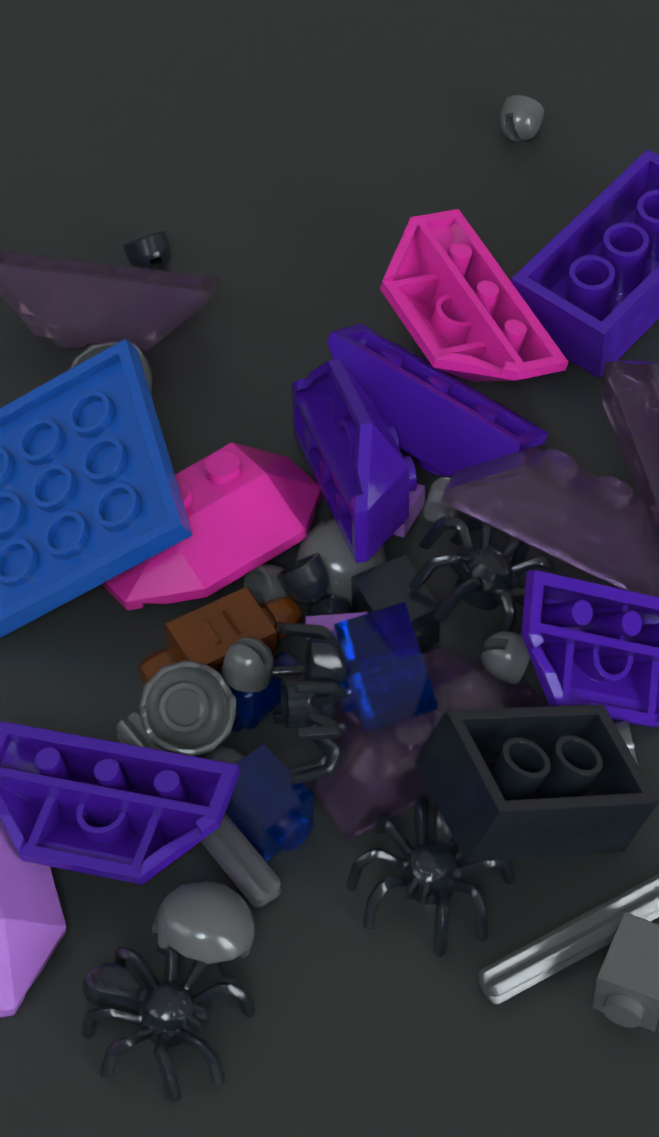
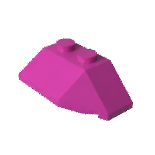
[380,209,569,382]
[101,442,323,611]

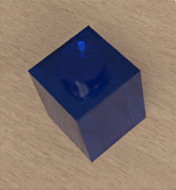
[225,744,314,862]

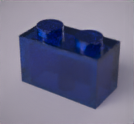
[334,602,439,732]

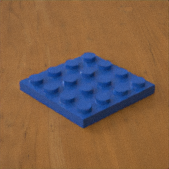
[0,338,193,638]

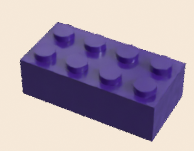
[511,149,659,378]

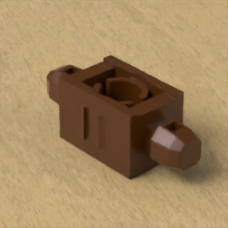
[139,587,302,687]

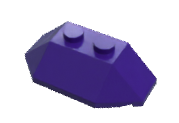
[327,323,549,477]
[291,359,417,563]
[521,570,659,728]
[0,721,241,885]

